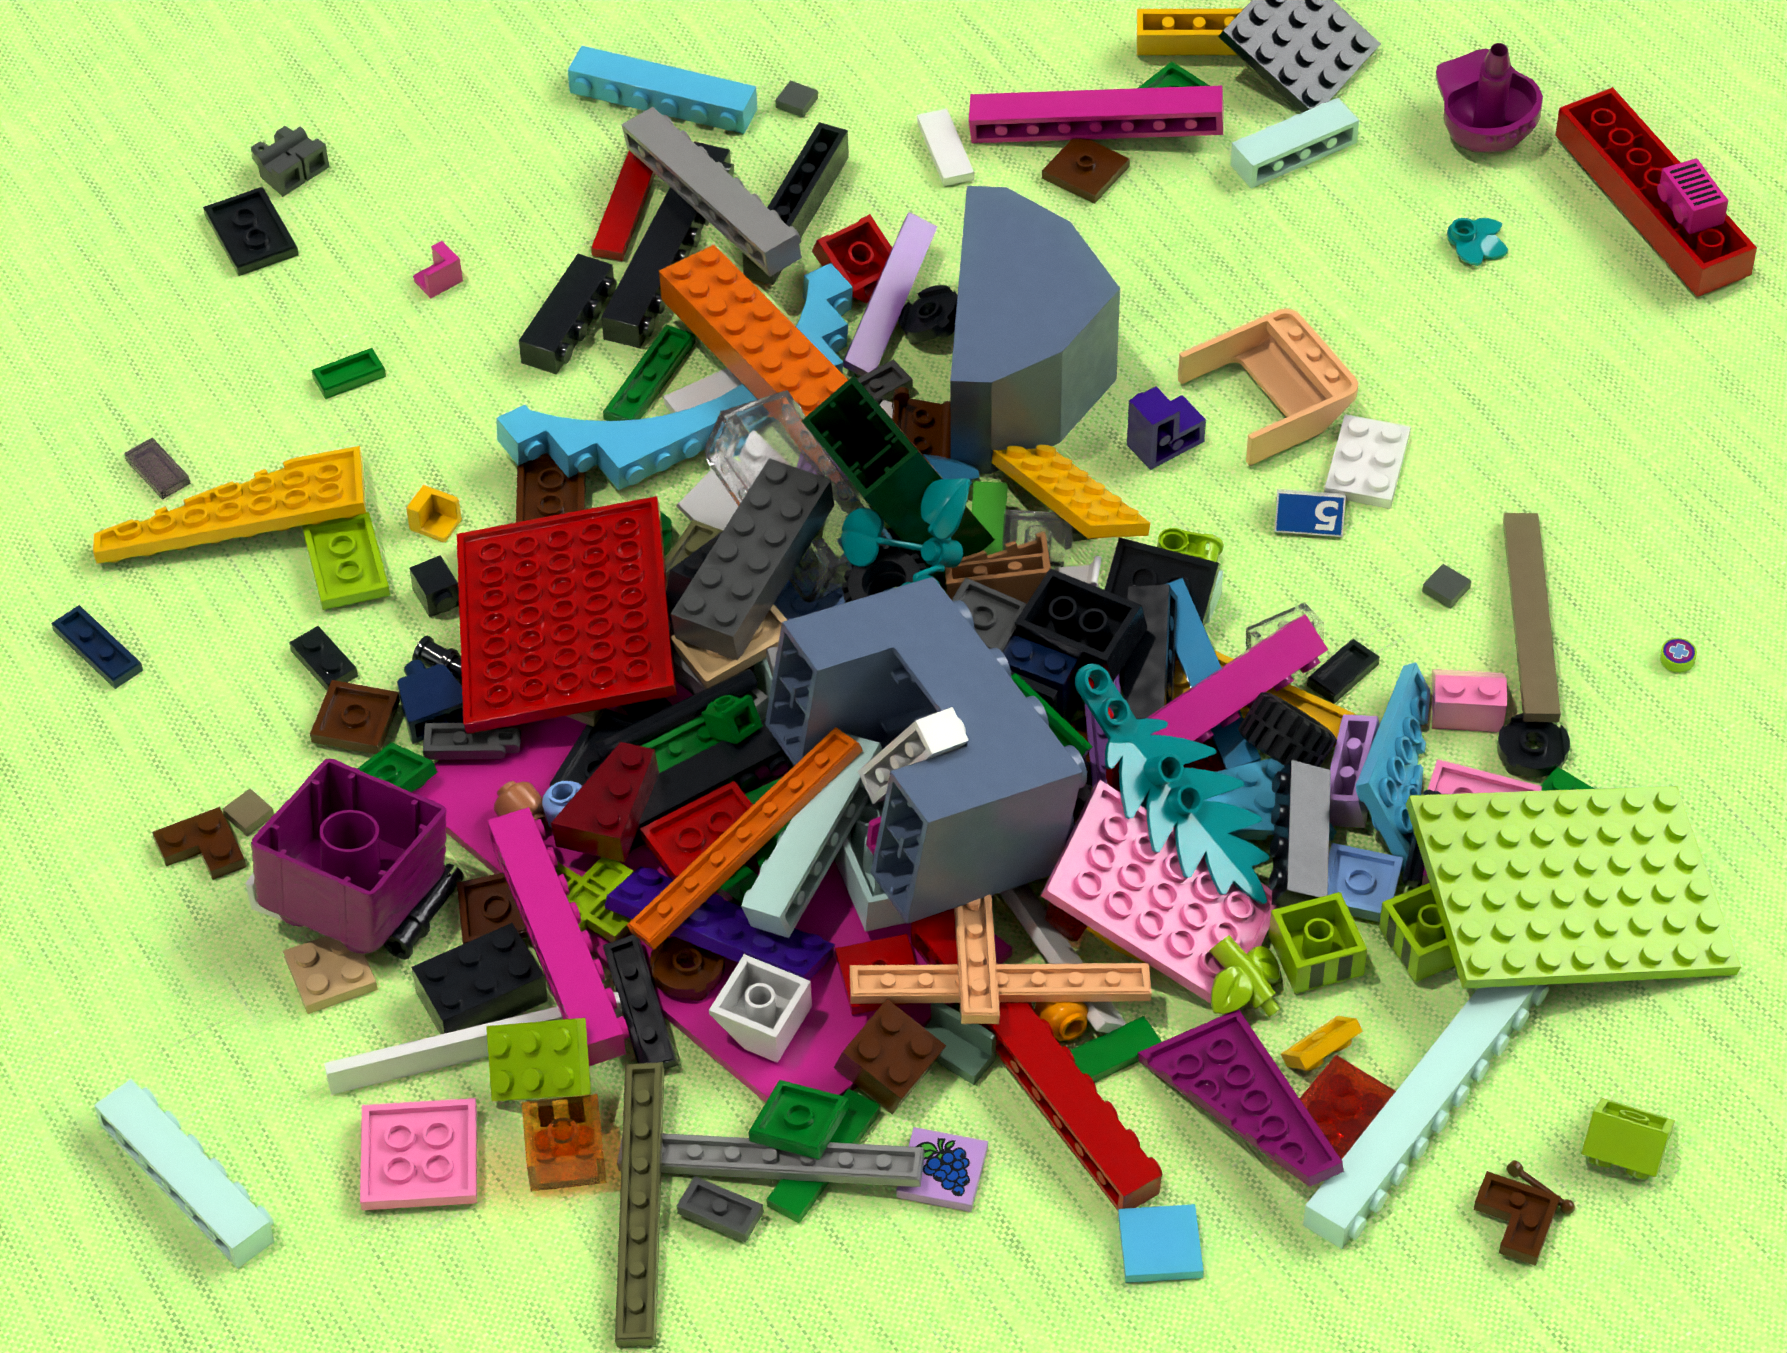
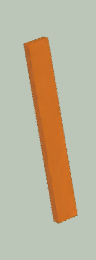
[627,727,863,950]

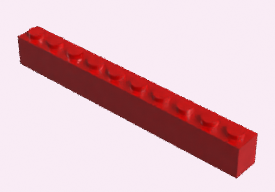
[911,908,1163,1211]

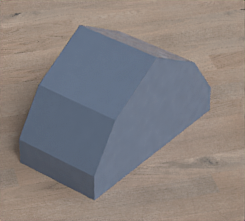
[950,186,1120,474]

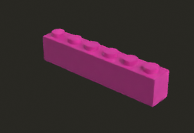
[1147,614,1328,743]

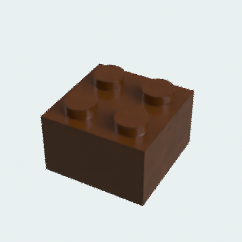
[834,999,946,1115]

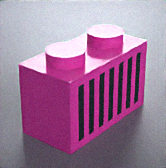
[1657,158,1729,234]

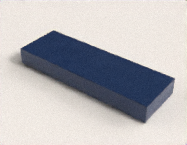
[51,605,143,689]

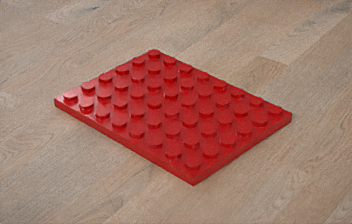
[457,496,677,734]

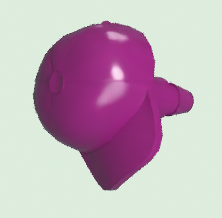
[1436,43,1543,153]

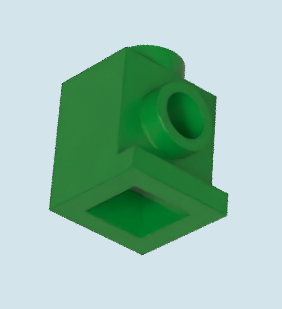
[702,695,763,744]

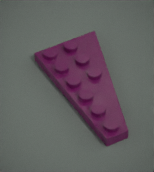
[1138,1010,1344,1187]

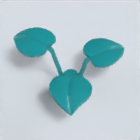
[841,478,970,586]

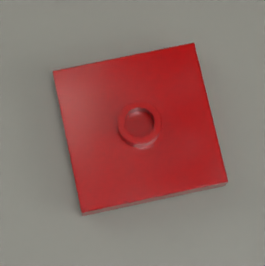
[835,934,916,1015]

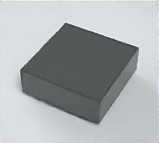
[776,80,818,117]
[1422,564,1471,608]

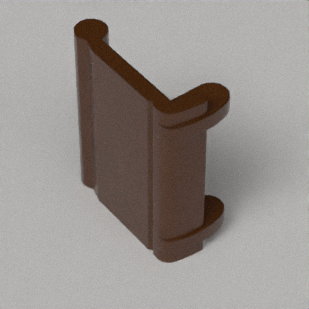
[892,387,951,459]

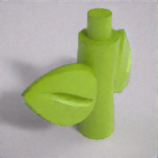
[1209,935,1281,1018]

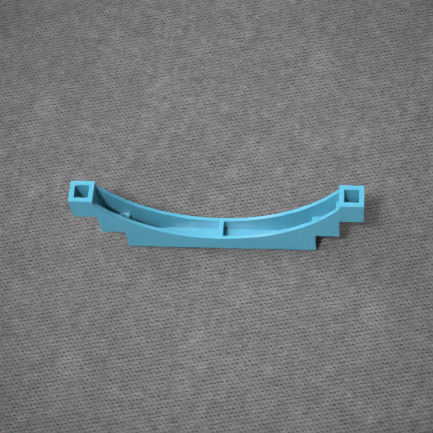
[496,263,853,490]

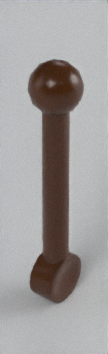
[1506,1160,1575,1214]

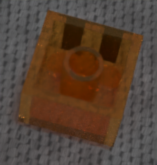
[521,1094,607,1192]

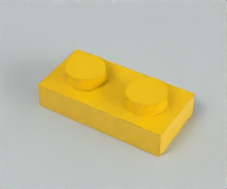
[1281,1016,1363,1071]

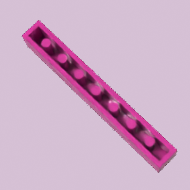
[969,85,1224,143]
[487,807,630,1066]

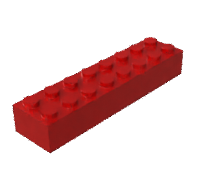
[1555,87,1757,297]

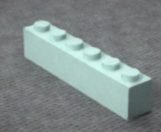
[741,733,883,938]
[94,1079,274,1269]

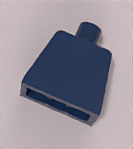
[397,660,463,744]

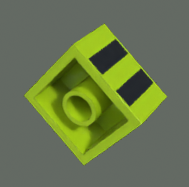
[1379,883,1455,982]
[1269,892,1367,994]

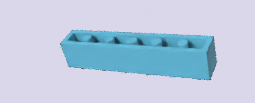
[568,45,757,134]

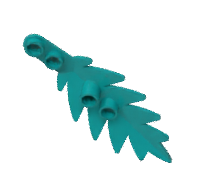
[1075,664,1270,904]

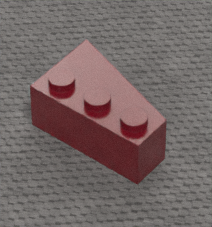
[551,742,659,862]

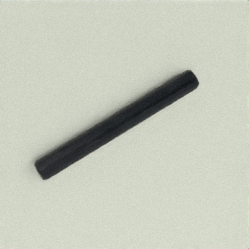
[594,669,758,761]

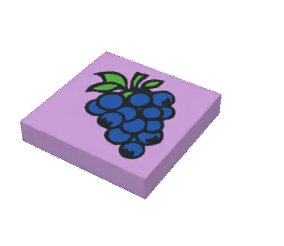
[896,1127,988,1212]

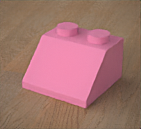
[1432,669,1507,732]

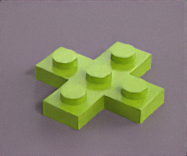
[555,857,633,942]

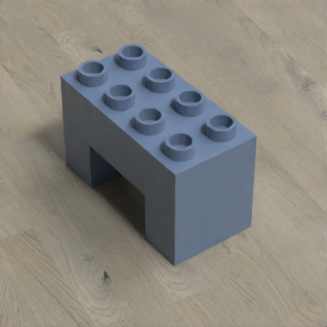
[765,577,1087,924]

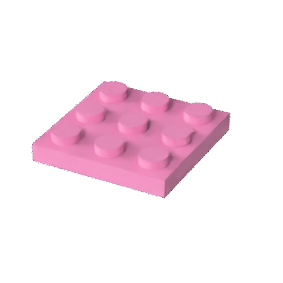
[360,1098,477,1210]

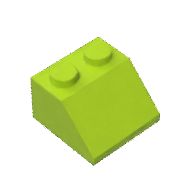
[1581,1097,1675,1179]

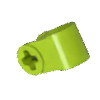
[1157,528,1224,562]

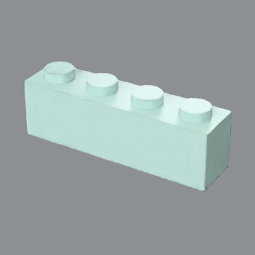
[1230,98,1359,189]

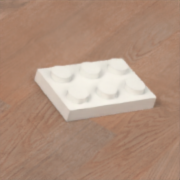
[1324,414,1411,509]

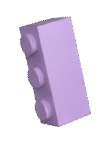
[1330,714,1380,828]

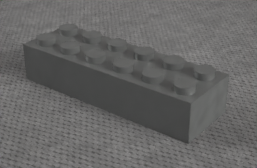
[671,458,835,660]

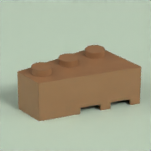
[945,531,1051,604]

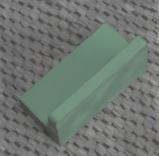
[924,1003,996,1085]

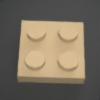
[283,936,378,1014]

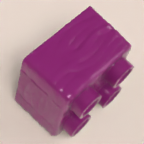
[251,758,447,954]

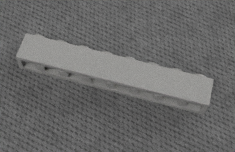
[621,107,802,276]

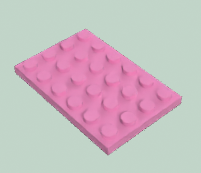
[1041,780,1279,1014]

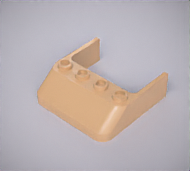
[1178,308,1358,466]

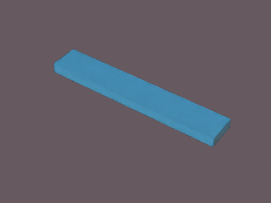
[1167,578,1261,770]

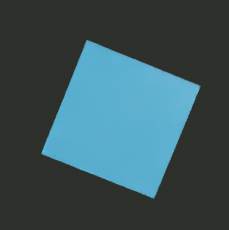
[1118,1204,1203,1283]

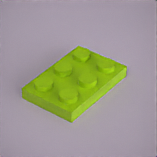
[302,511,390,610]
[486,1018,591,1101]

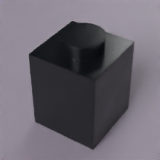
[409,555,459,618]

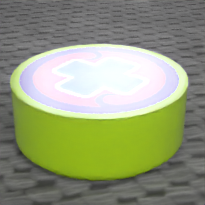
[1660,638,1697,673]

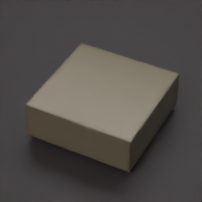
[223,789,274,836]

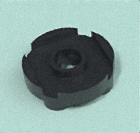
[898,285,958,344]
[1497,713,1570,777]

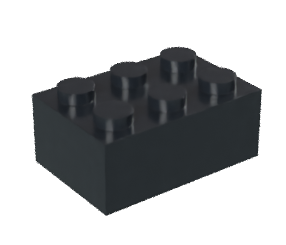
[1015,568,1148,682]
[411,923,548,1035]

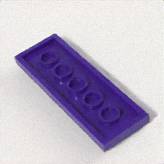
[605,866,835,980]

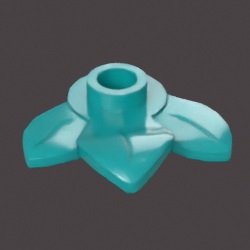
[1447,218,1508,266]

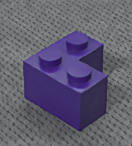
[1127,386,1206,470]

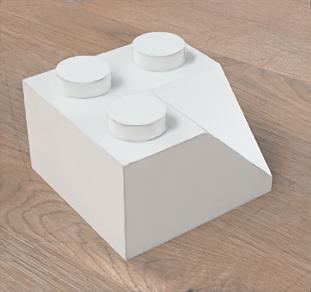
[709,954,812,1063]

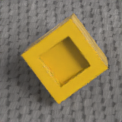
[406,485,462,542]

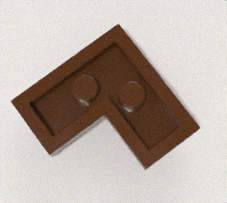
[152,807,246,880]
[1474,1171,1561,1266]

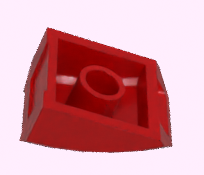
[812,214,892,303]

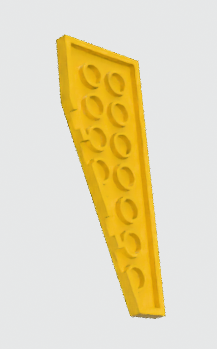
[93,446,366,564]

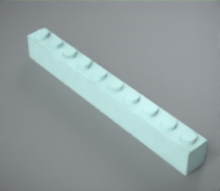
[1303,985,1549,1249]

